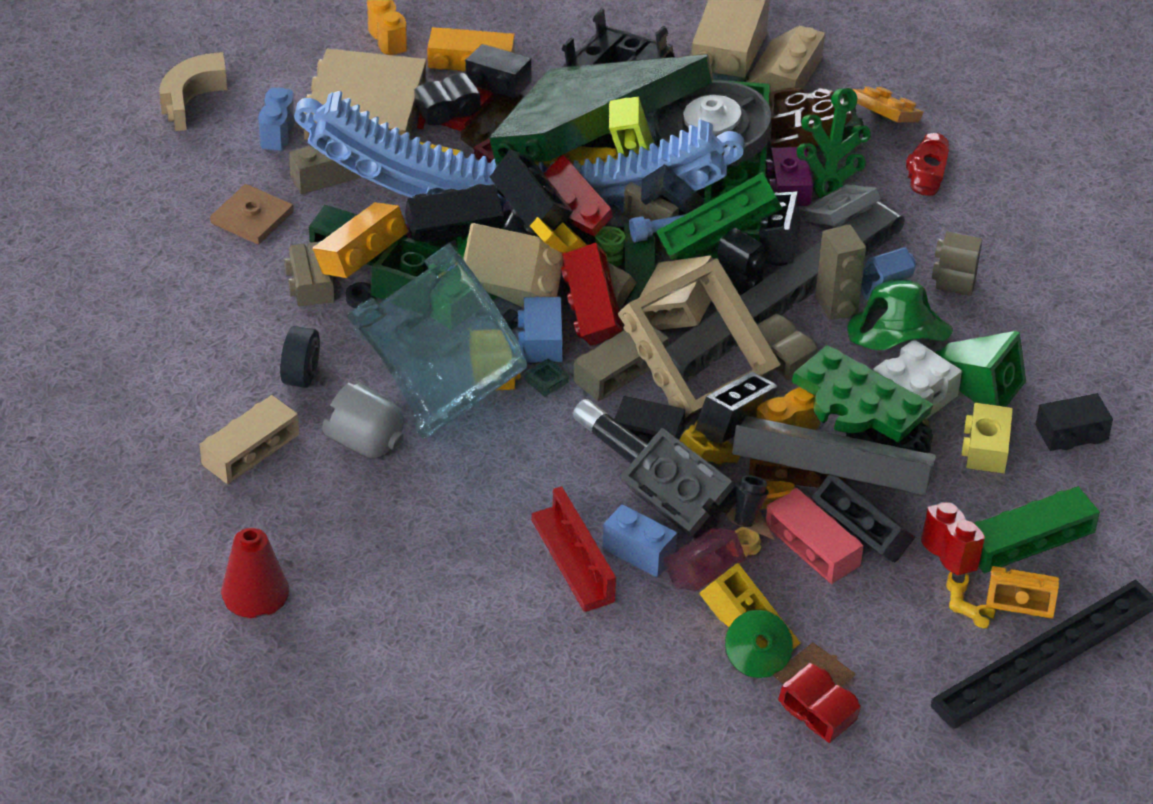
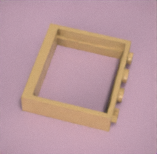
[618,258,780,419]

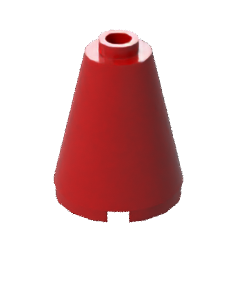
[221,528,289,618]

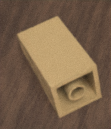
[691,0,770,78]

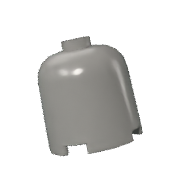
[322,380,404,458]

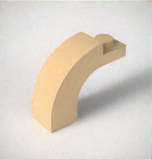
[159,52,227,131]

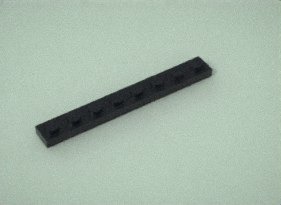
[931,579,1153,730]

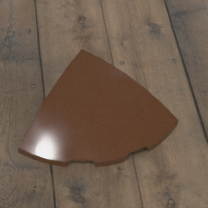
[769,87,852,152]

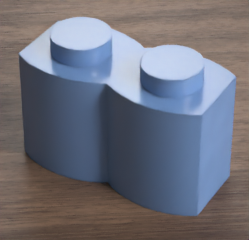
[258,87,295,151]
[861,247,916,300]

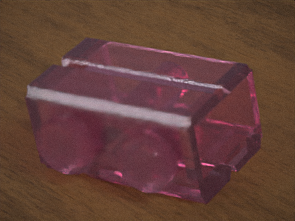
[664,527,746,591]

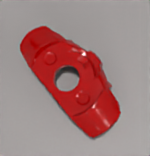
[906,133,949,196]

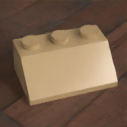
[745,25,825,92]

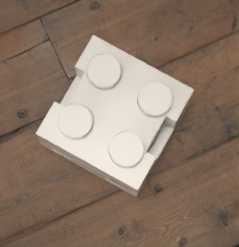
[873,339,962,419]

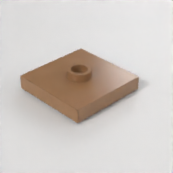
[210,183,294,245]

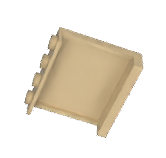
[299,49,426,140]

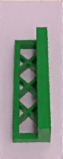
[656,172,782,261]

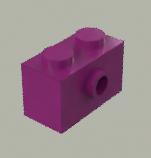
[765,147,813,206]

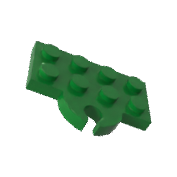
[792,345,933,443]

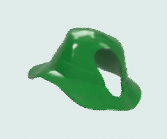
[847,279,953,350]

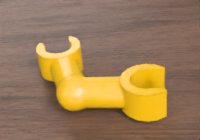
[946,572,996,629]

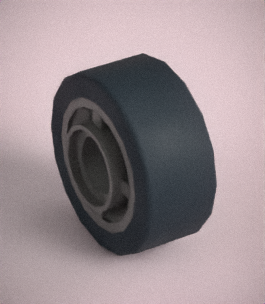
[280,326,320,388]

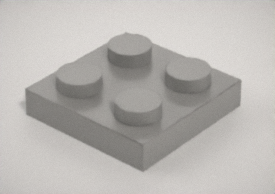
[800,184,881,227]

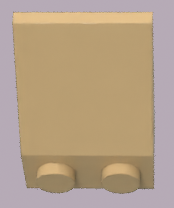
[460,223,564,308]

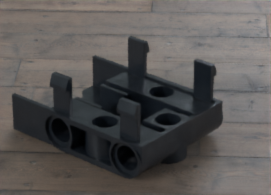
[561,8,675,68]

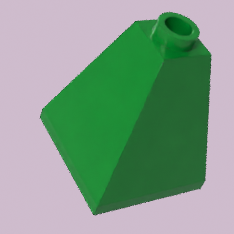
[935,331,1026,407]

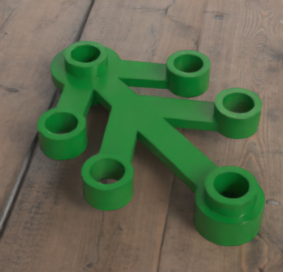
[796,88,871,199]

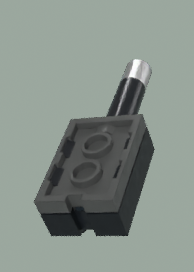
[573,399,736,545]

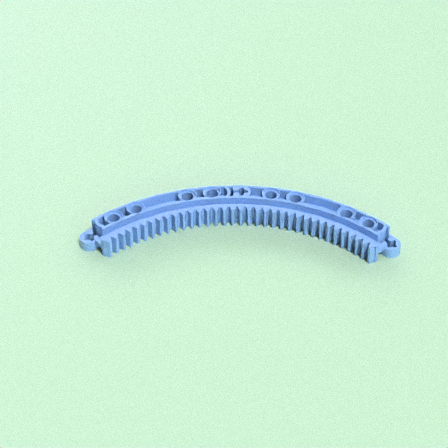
[294,91,744,213]

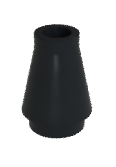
[734,475,769,527]

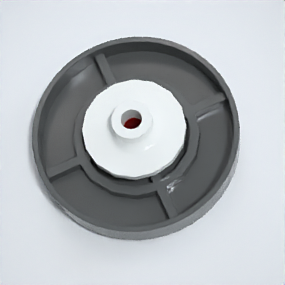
[654,80,772,167]

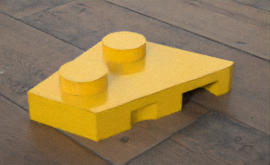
[679,420,740,464]

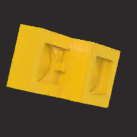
[530,217,587,253]

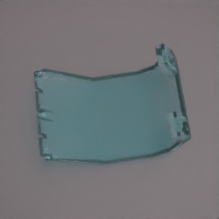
[347,243,527,438]

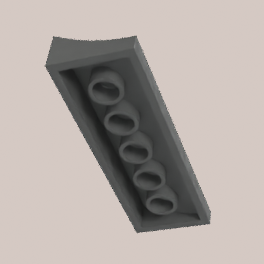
[732,416,936,495]

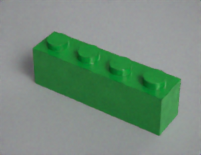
[974,486,1100,574]

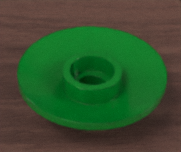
[725,610,793,678]

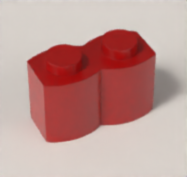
[921,502,985,575]
[778,663,861,743]

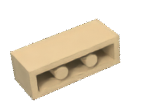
[200,395,299,484]

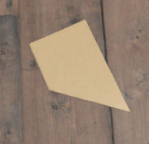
[727,508,775,540]

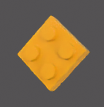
[853,86,924,123]

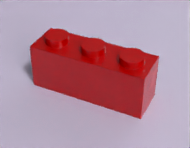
[561,243,624,346]

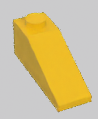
[699,563,801,649]

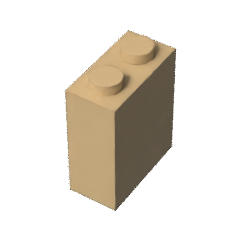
[639,256,713,330]

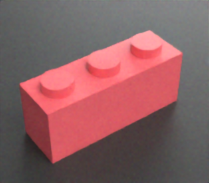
[766,488,864,584]

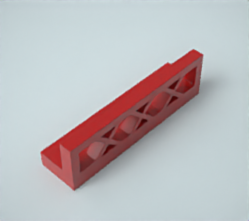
[531,486,616,612]

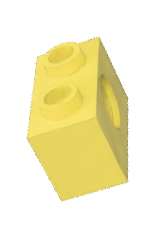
[961,403,1013,474]

